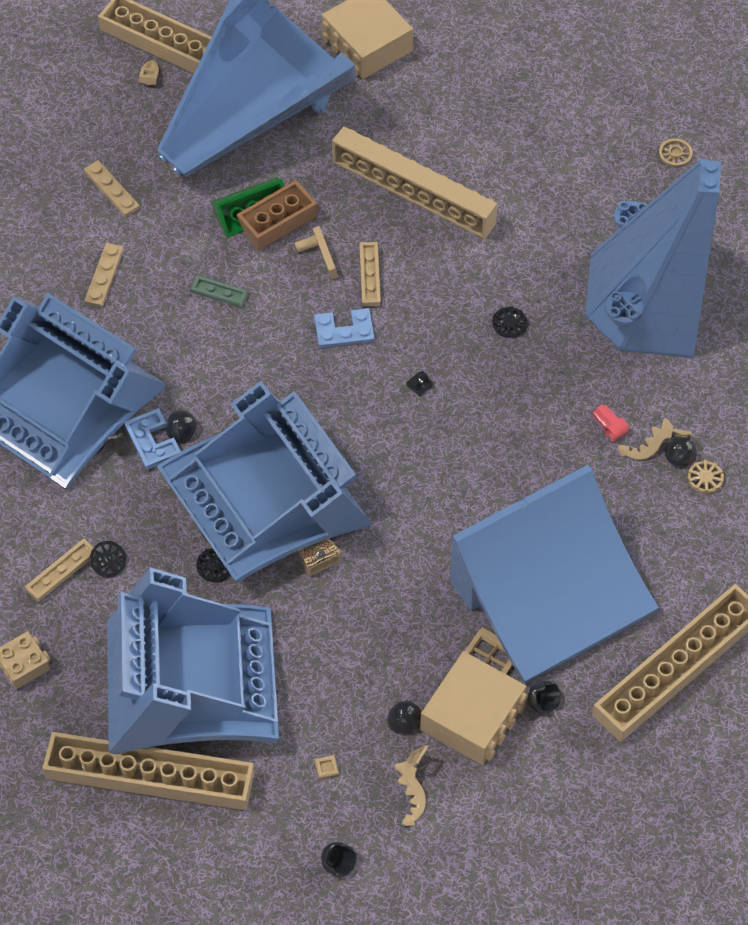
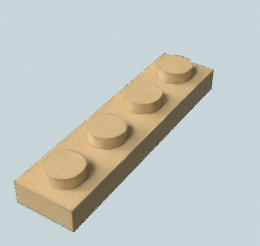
[84,160,140,218]
[359,242,381,307]
[84,243,124,308]
[25,539,97,603]

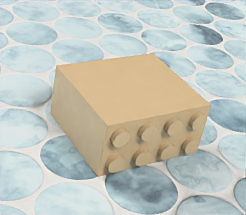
[321,0,413,79]
[420,651,527,765]

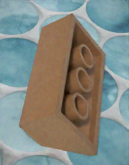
[237,180,318,251]

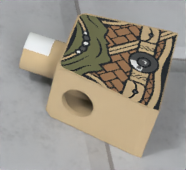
[298,539,341,577]

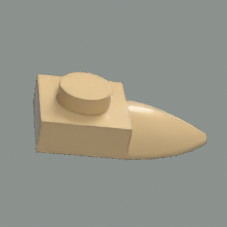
[138,60,159,85]

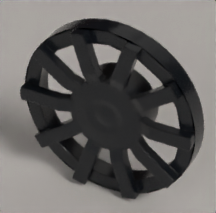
[492,306,527,338]
[89,541,127,577]
[196,548,230,582]

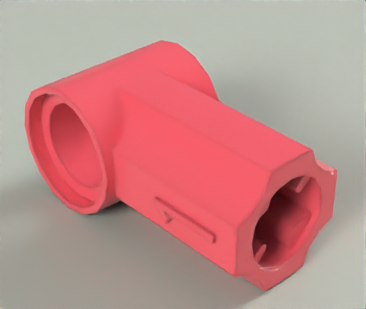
[593,404,630,442]

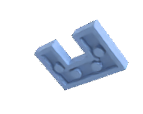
[314,308,374,348]
[124,408,181,470]

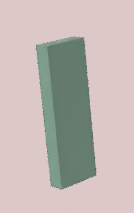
[190,275,248,308]

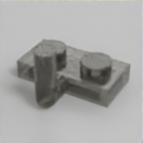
[97,424,137,456]

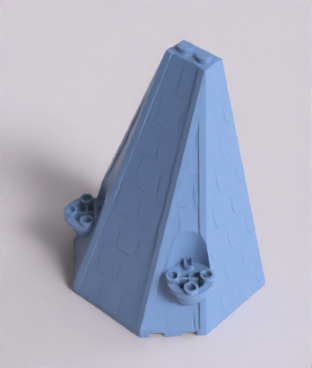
[157,0,356,177]
[585,159,721,358]

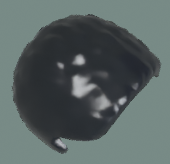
[166,410,197,442]
[665,437,697,467]
[528,681,561,713]
[387,701,422,734]
[321,842,357,877]

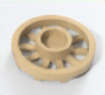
[659,139,693,167]
[687,460,724,494]

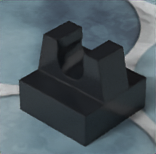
[406,371,433,397]

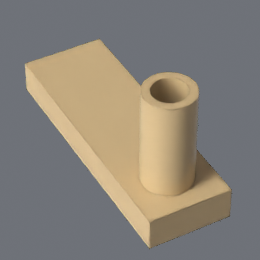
[295,226,339,280]

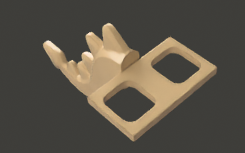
[618,418,692,460]
[394,745,428,826]

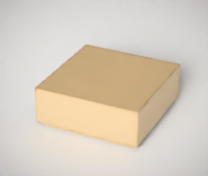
[314,755,339,780]

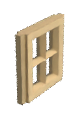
[464,627,513,675]

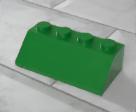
[211,177,285,238]

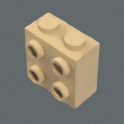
[0,631,51,690]

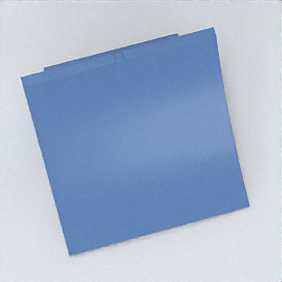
[0,293,167,489]
[157,381,372,583]
[450,465,659,685]
[107,567,279,754]

